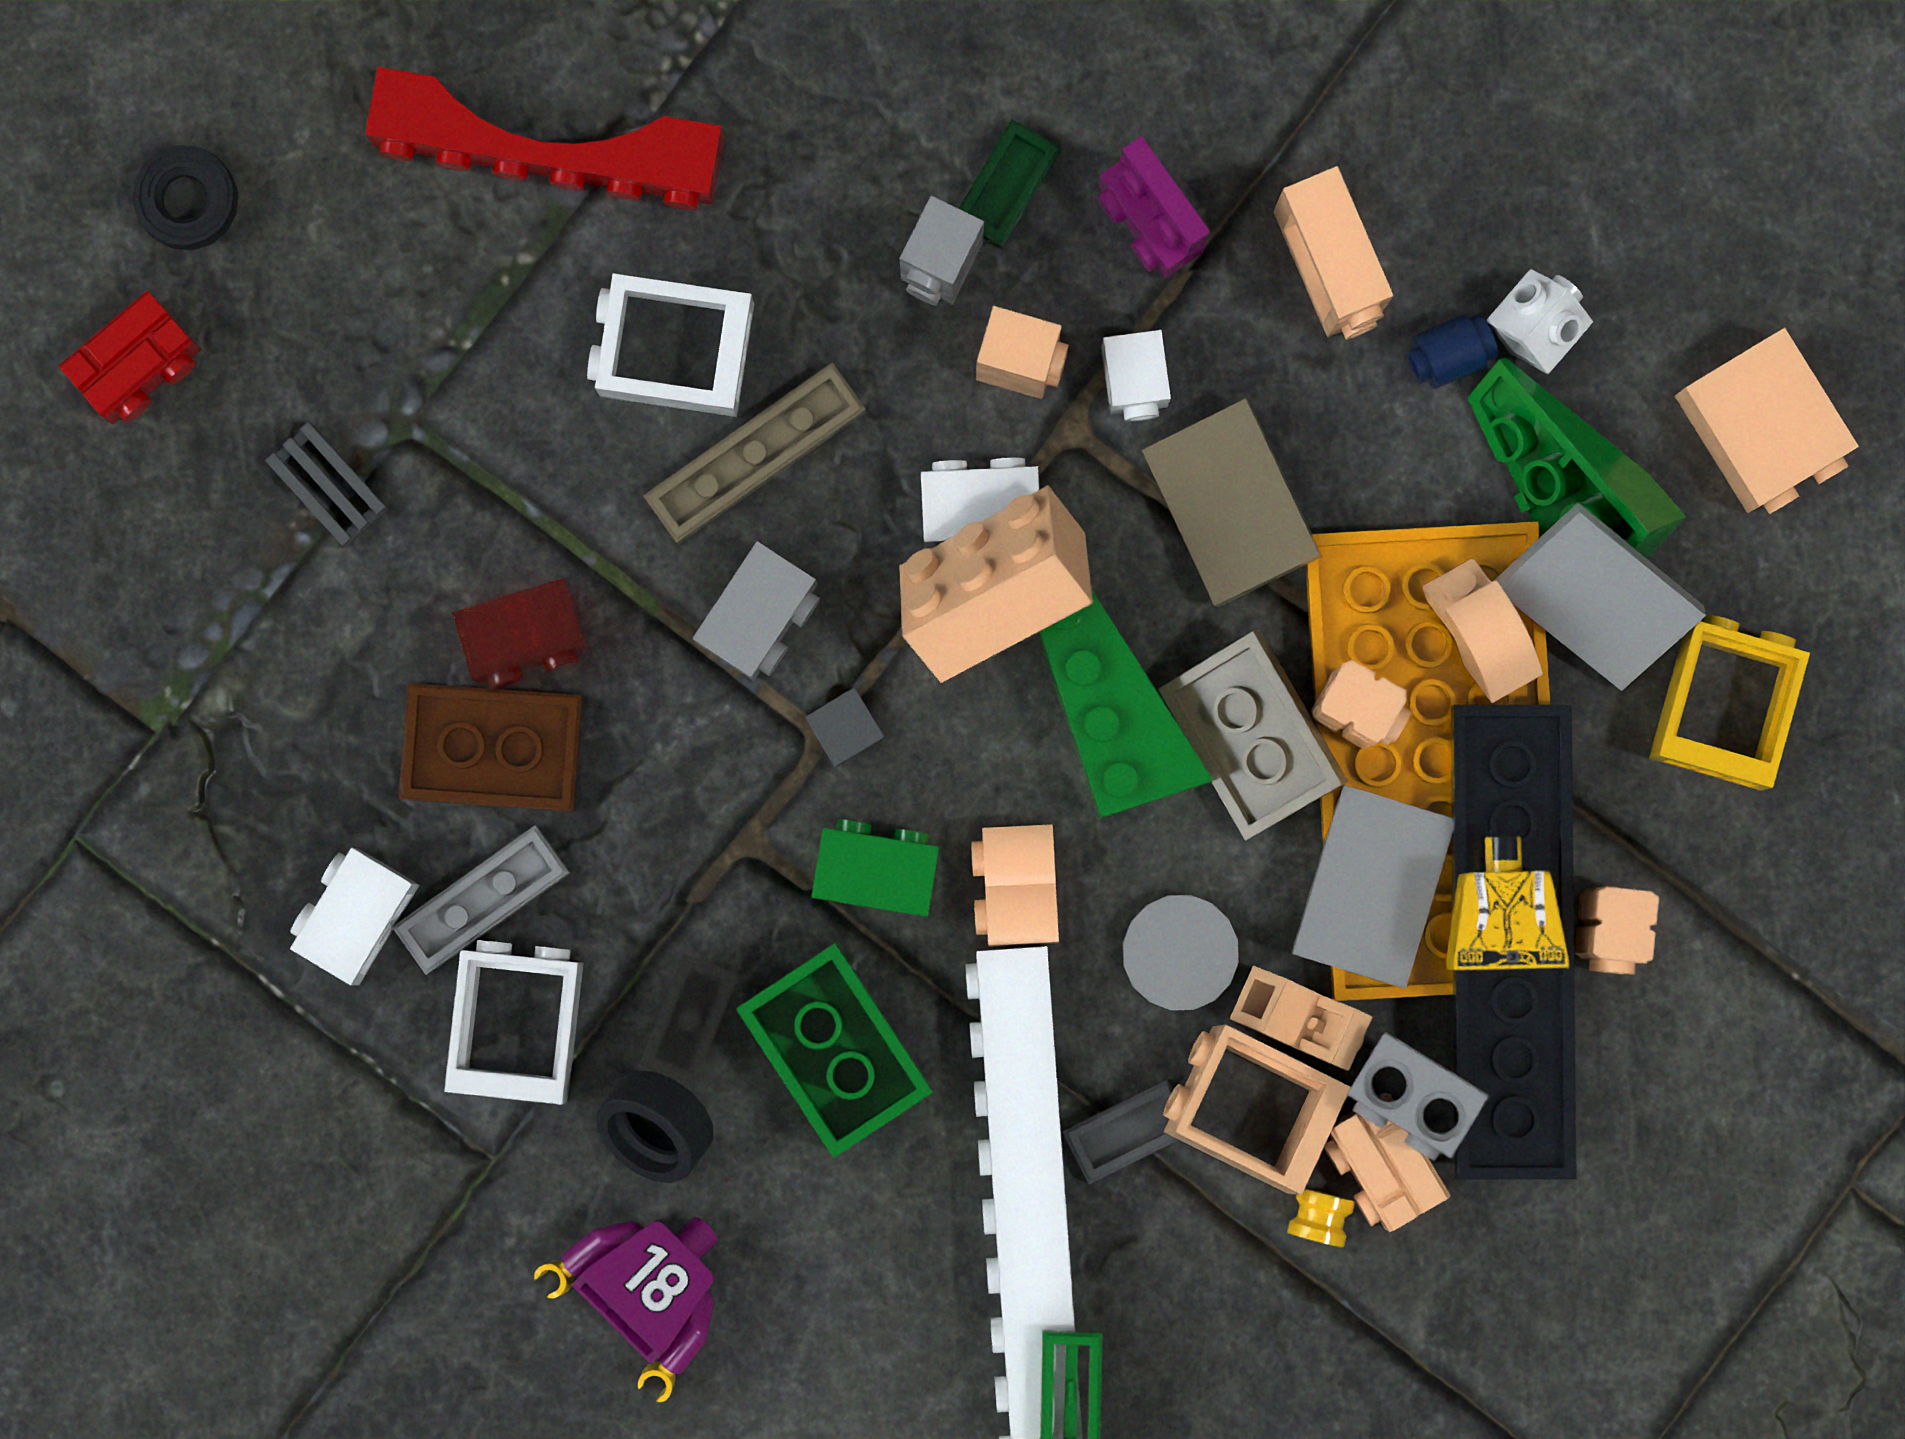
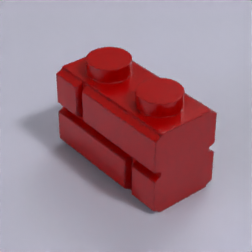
[58,290,201,425]

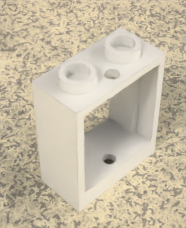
[587,274,754,417]
[444,940,583,1104]

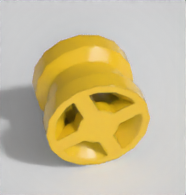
[1287,1188,1355,1248]

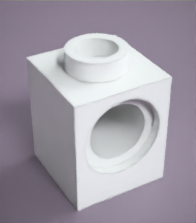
[1101,330,1171,422]

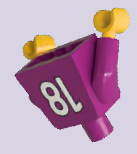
[534,1216,718,1402]

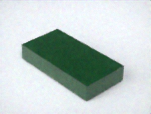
[958,119,1061,250]

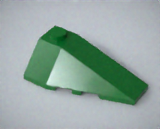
[1468,357,1686,559]

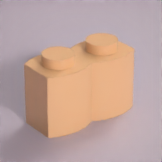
[971,824,1059,947]

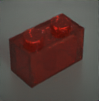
[452,578,590,689]

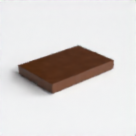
[399,683,584,812]

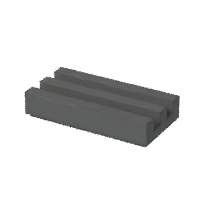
[265,422,388,548]

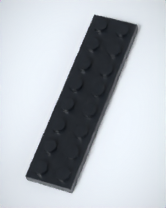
[1451,705,1577,1180]

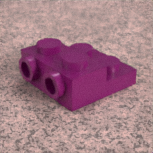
[1097,135,1210,279]

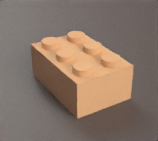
[899,485,1093,683]

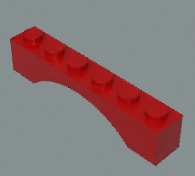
[365,67,725,210]

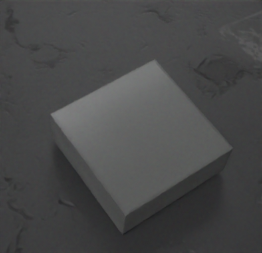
[805,687,885,768]

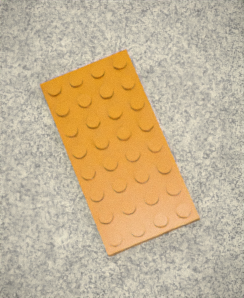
[1305,521,1550,1001]

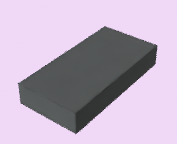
[1062,1079,1178,1184]

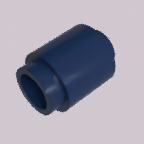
[1406,314,1498,389]

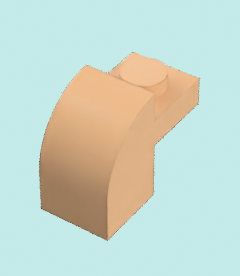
[1422,558,1543,703]
[1230,966,1372,1071]

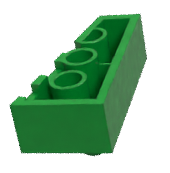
[1037,589,1214,820]

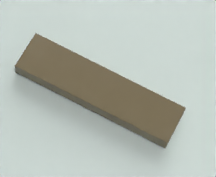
[643,362,866,545]

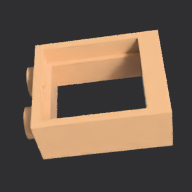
[1273,166,1394,340]
[1163,1025,1351,1195]

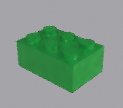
[736,943,933,1158]

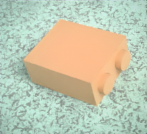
[1675,328,1859,514]

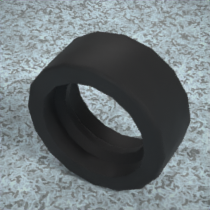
[596,1070,714,1183]

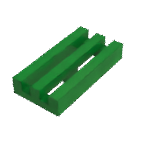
[1040,1330,1102,1439]

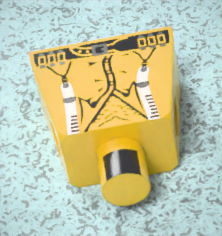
[1446,837,1569,970]

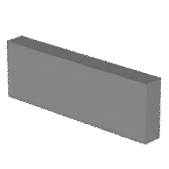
[392,825,570,975]

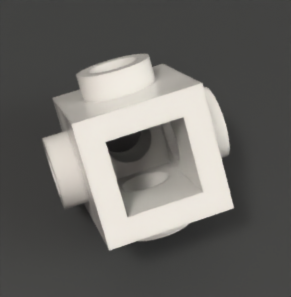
[1486,269,1593,374]

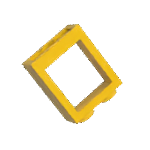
[1649,615,1810,791]

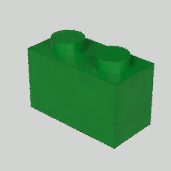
[811,819,939,917]

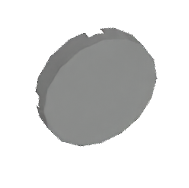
[1122,895,1239,1010]

